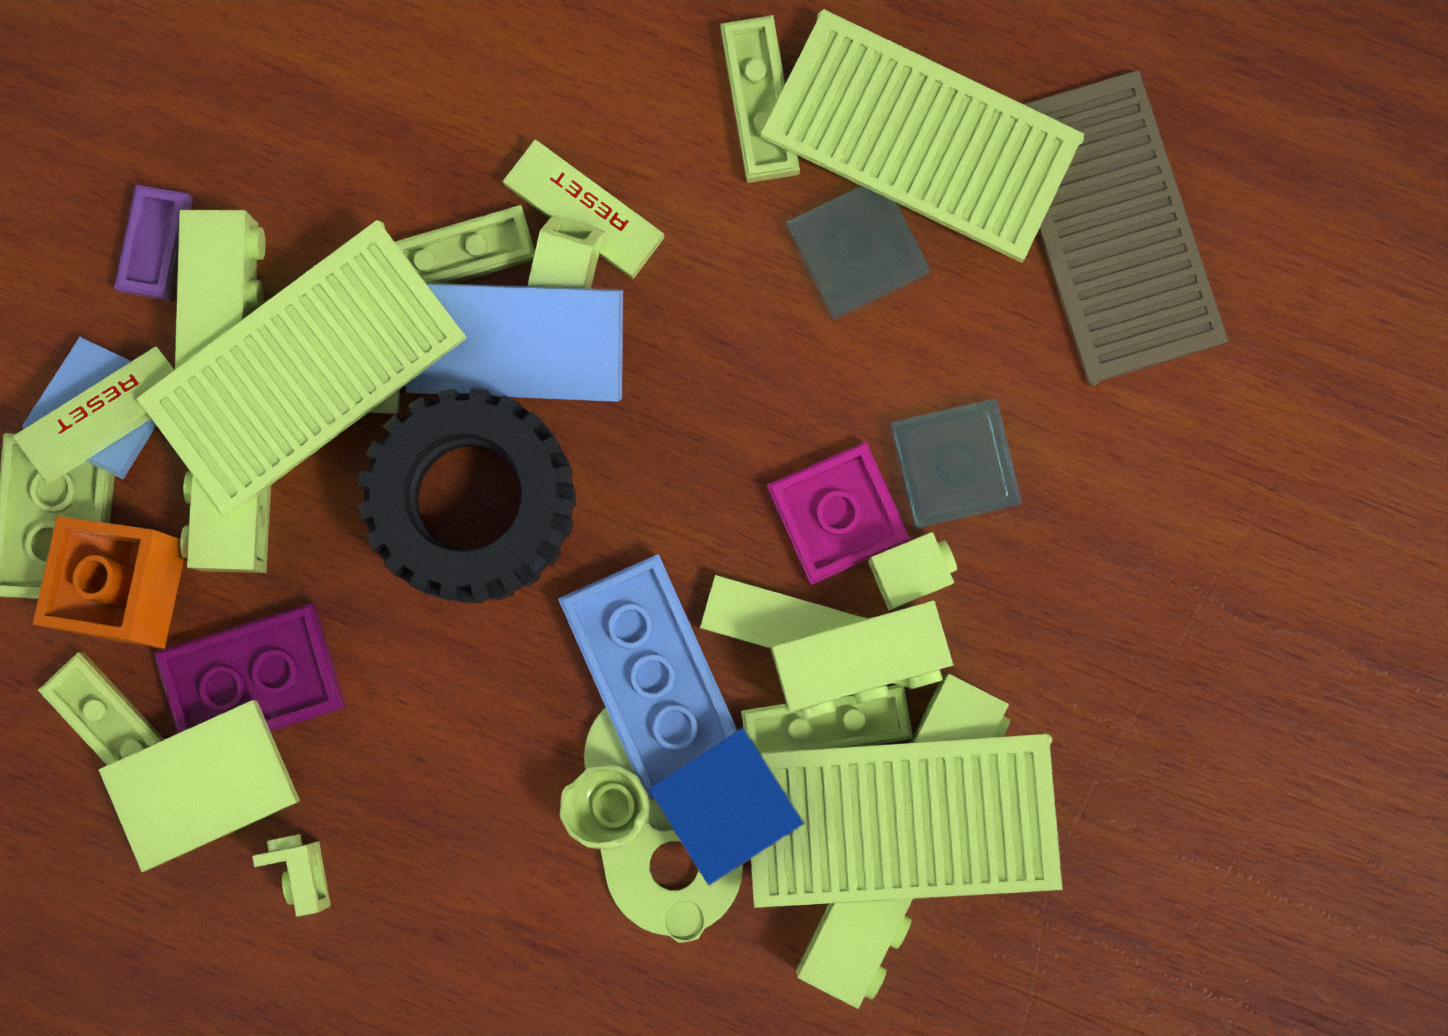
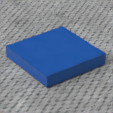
[649,727,805,885]

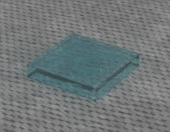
[786,186,931,321]
[890,398,1023,530]

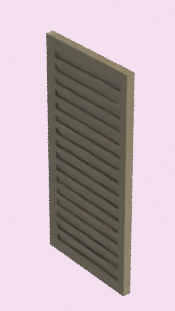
[1023,70,1229,386]

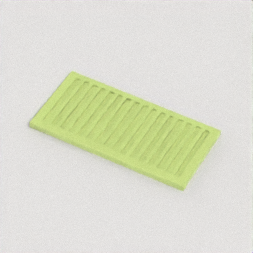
[760,9,1084,263]
[137,220,467,518]
[751,734,1062,908]

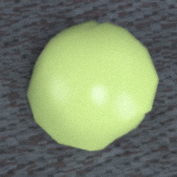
[560,765,650,850]

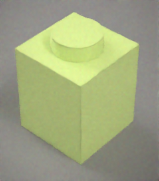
[527,215,605,288]
[868,532,957,611]

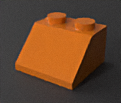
[32,516,184,649]

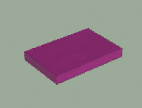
[154,603,347,733]

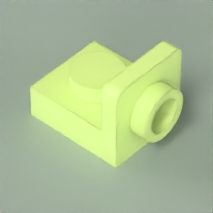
[253,834,331,917]

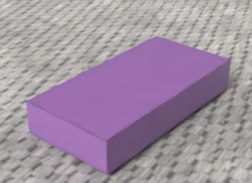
[114,185,193,302]

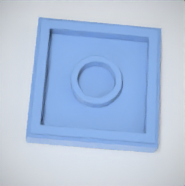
[22,337,157,479]

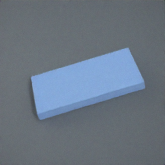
[406,283,623,402]
[558,554,737,800]

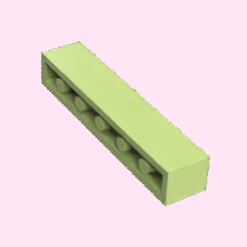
[796,674,1011,1009]

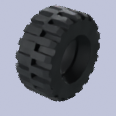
[358,388,576,604]

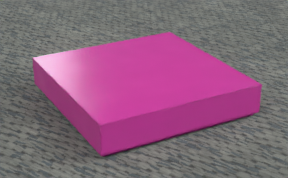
[767,442,911,586]

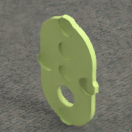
[584,708,743,943]

